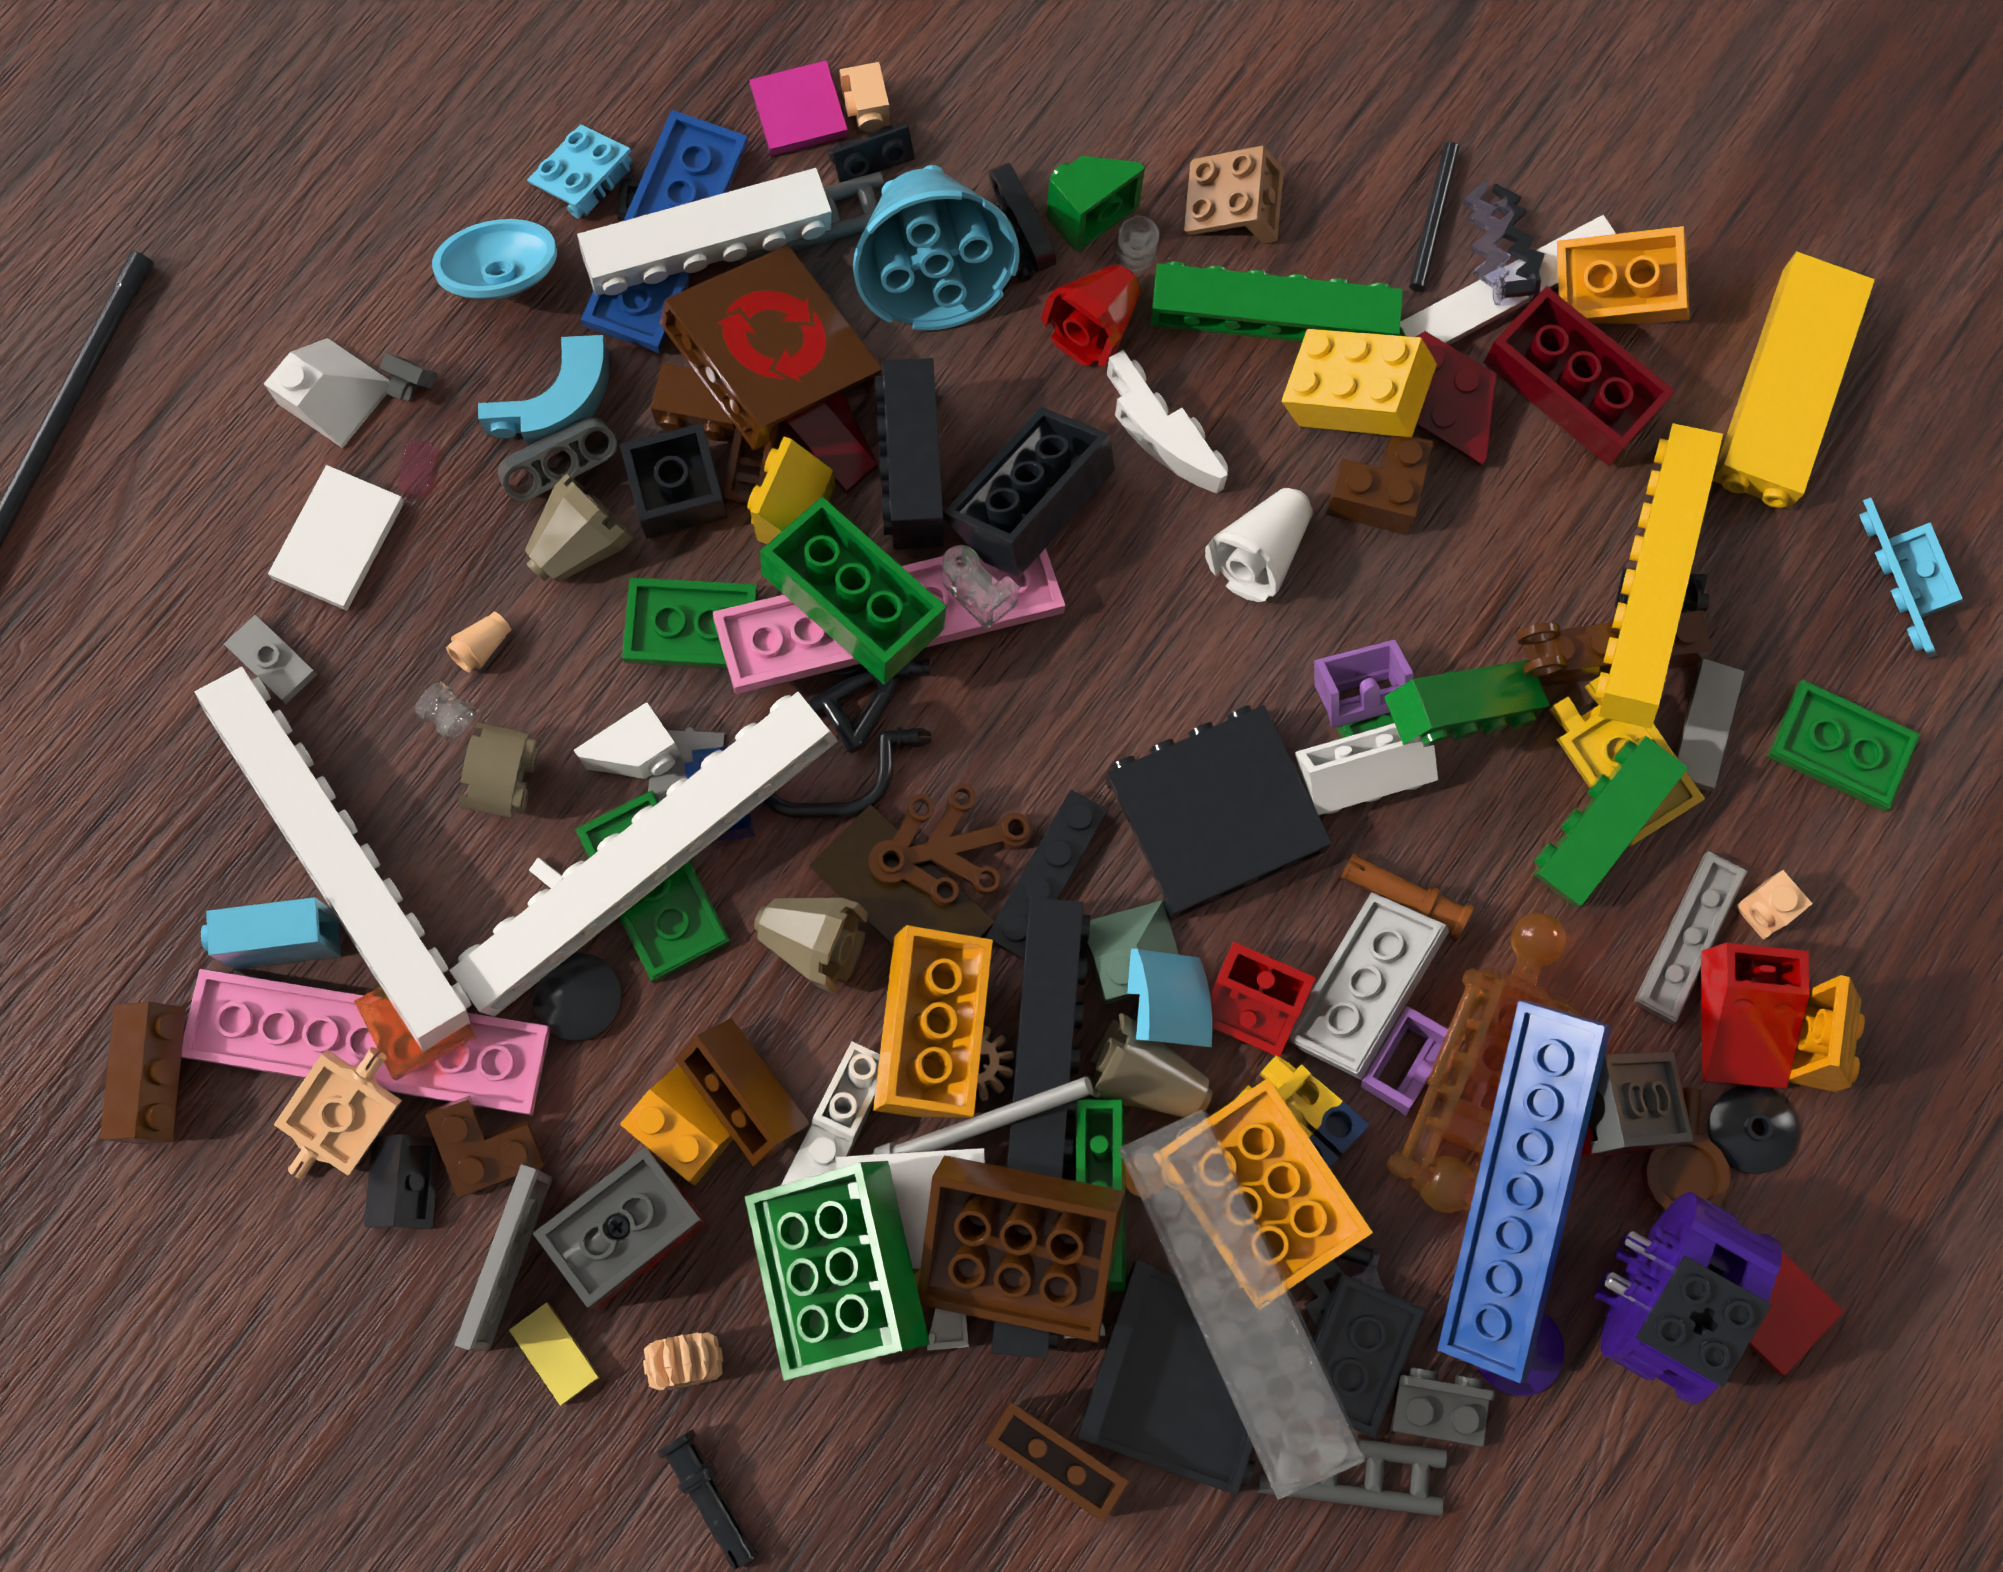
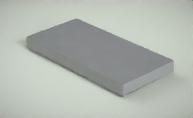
[1287,892,1449,1080]
[454,1164,553,1351]

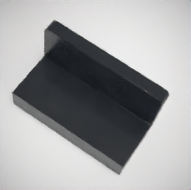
[364,1134,439,1230]

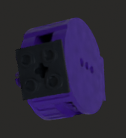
[1594,1192,1782,1405]

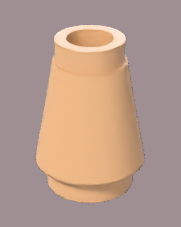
[446,612,511,673]

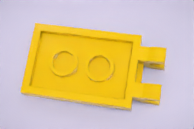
[1549,676,1705,847]

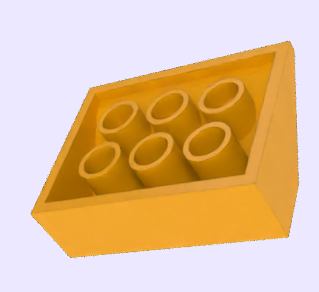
[1155,1078,1373,1309]

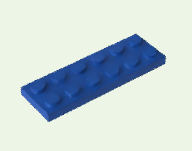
[581,110,748,353]

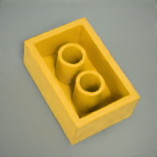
[1281,329,1437,438]

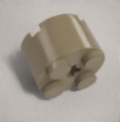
[458,722,539,818]

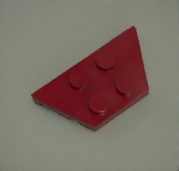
[1416,331,1496,466]

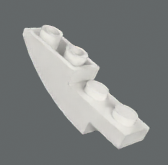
[1107,350,1228,494]
[781,1041,880,1186]

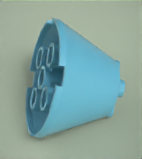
[853,165,1019,330]

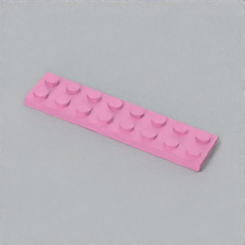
[713,548,1065,695]
[181,969,550,1116]

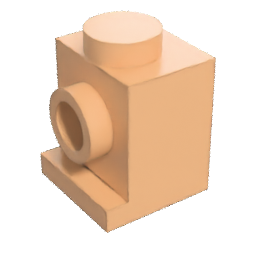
[840,62,890,132]
[1734,870,1813,940]

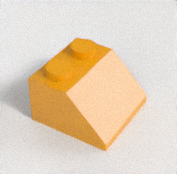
[620,1065,733,1186]

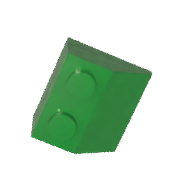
[1046,156,1145,253]

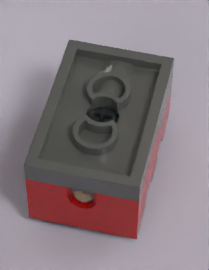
[1581,1052,1693,1158]
[533,1147,707,1310]

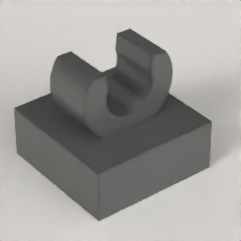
[380,353,438,402]

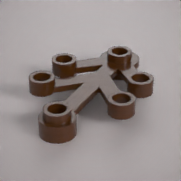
[868,784,1032,906]

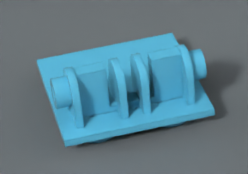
[527,124,633,219]

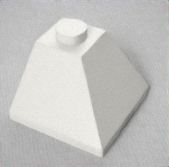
[264,338,390,448]

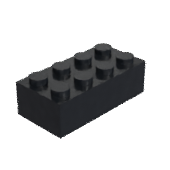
[875,358,944,550]

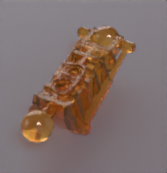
[1386,913,1583,1213]

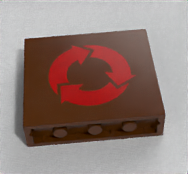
[659,245,882,450]

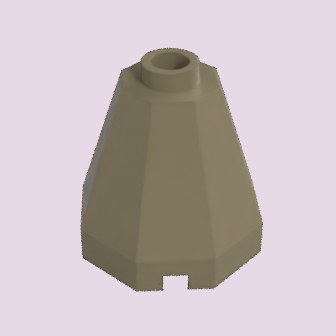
[525,473,634,582]
[754,898,868,994]

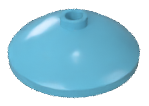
[432,219,557,300]

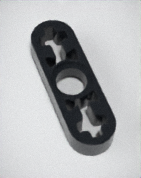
[989,163,1056,273]

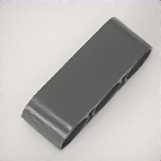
[497,417,617,501]

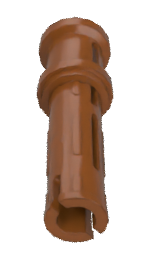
[1341,853,1474,941]

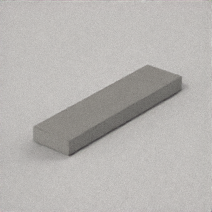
[1633,851,1748,1024]

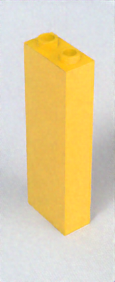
[1712,251,1875,509]

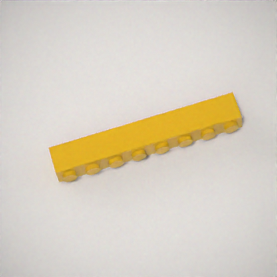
[1594,423,1723,729]

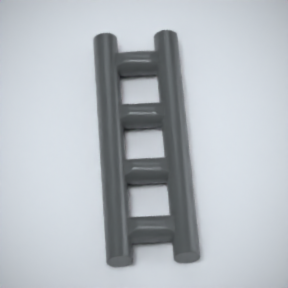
[739,171,884,265]
[1257,1427,1447,1516]

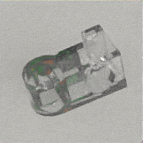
[942,545,1020,630]

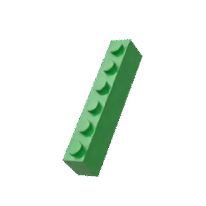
[1149,261,1403,342]

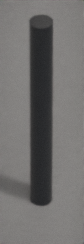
[1409,142,1460,292]

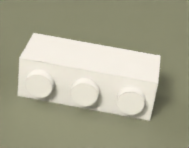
[1295,723,1438,815]

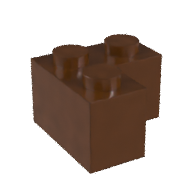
[1325,435,1433,535]

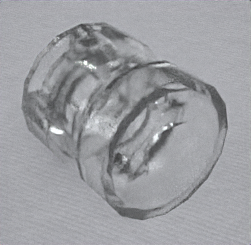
[1116,216,1159,271]
[414,681,476,741]

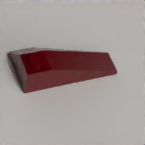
[778,392,877,493]

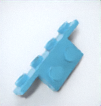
[1859,497,1964,658]

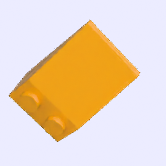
[1557,226,1690,324]
[1788,975,1865,1092]

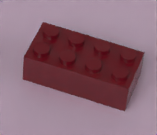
[1483,286,1675,467]

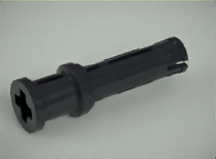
[657,1429,759,1571]

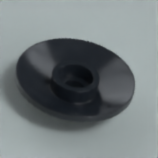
[1708,1086,1797,1174]

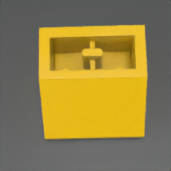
[747,437,836,544]

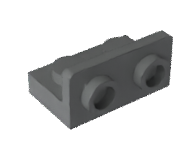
[1390,1368,1495,1447]

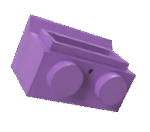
[1314,639,1413,728]
[1360,1006,1453,1117]

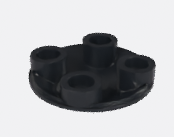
[533,953,623,1042]

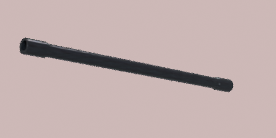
[0,251,154,548]

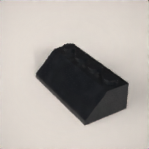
[943,407,1115,578]

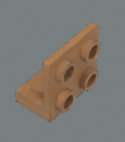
[1184,145,1284,244]

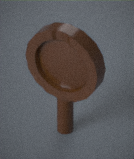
[1642,1087,1731,1213]

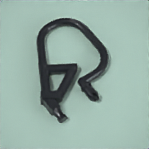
[763,659,932,818]

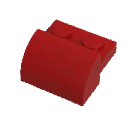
[1210,941,1316,1057]

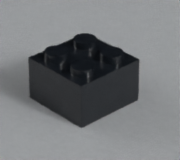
[620,423,728,539]

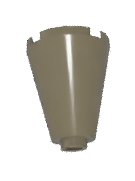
[1085,1013,1213,1119]

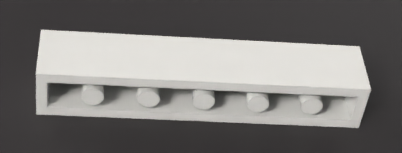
[577,168,832,296]

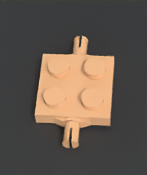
[274,1047,402,1179]

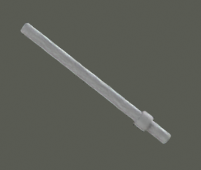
[870,1077,1093,1155]

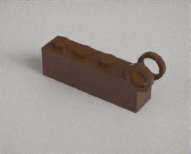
[1516,610,1711,687]

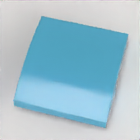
[1127,949,1212,1047]

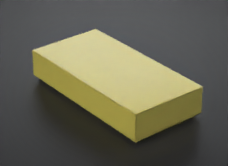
[509,1302,600,1406]

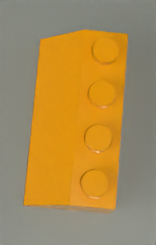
[873,925,993,1118]

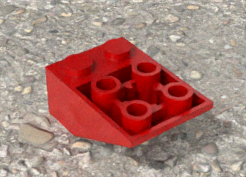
[1701,943,1809,1089]

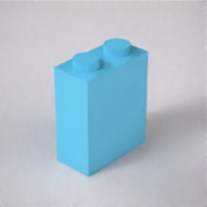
[201,897,341,970]

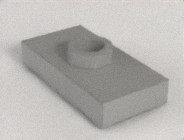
[224,615,317,704]

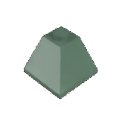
[1084,900,1179,1008]

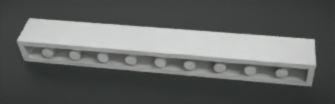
[195,667,472,1052]
[449,692,838,1017]

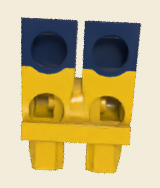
[1235,1055,1370,1168]

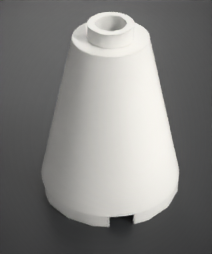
[1205,488,1313,602]

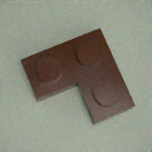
[425,1095,544,1198]

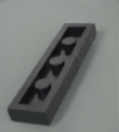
[986,789,1108,961]

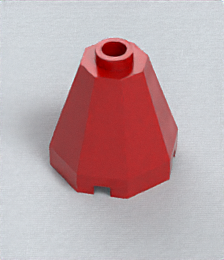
[1041,266,1142,366]

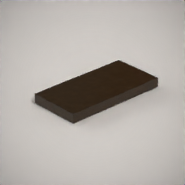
[809,804,995,947]

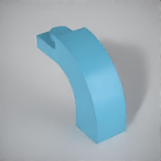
[478,335,609,446]

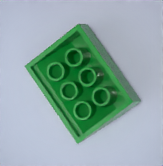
[745,1160,930,1381]

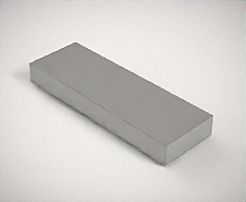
[1675,659,1745,792]

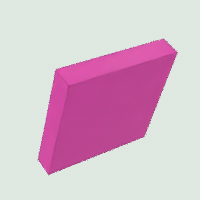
[749,60,848,156]

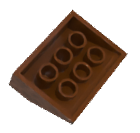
[918,1155,1125,1342]

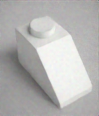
[574,702,681,779]

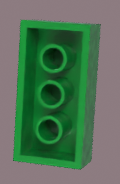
[760,497,947,685]

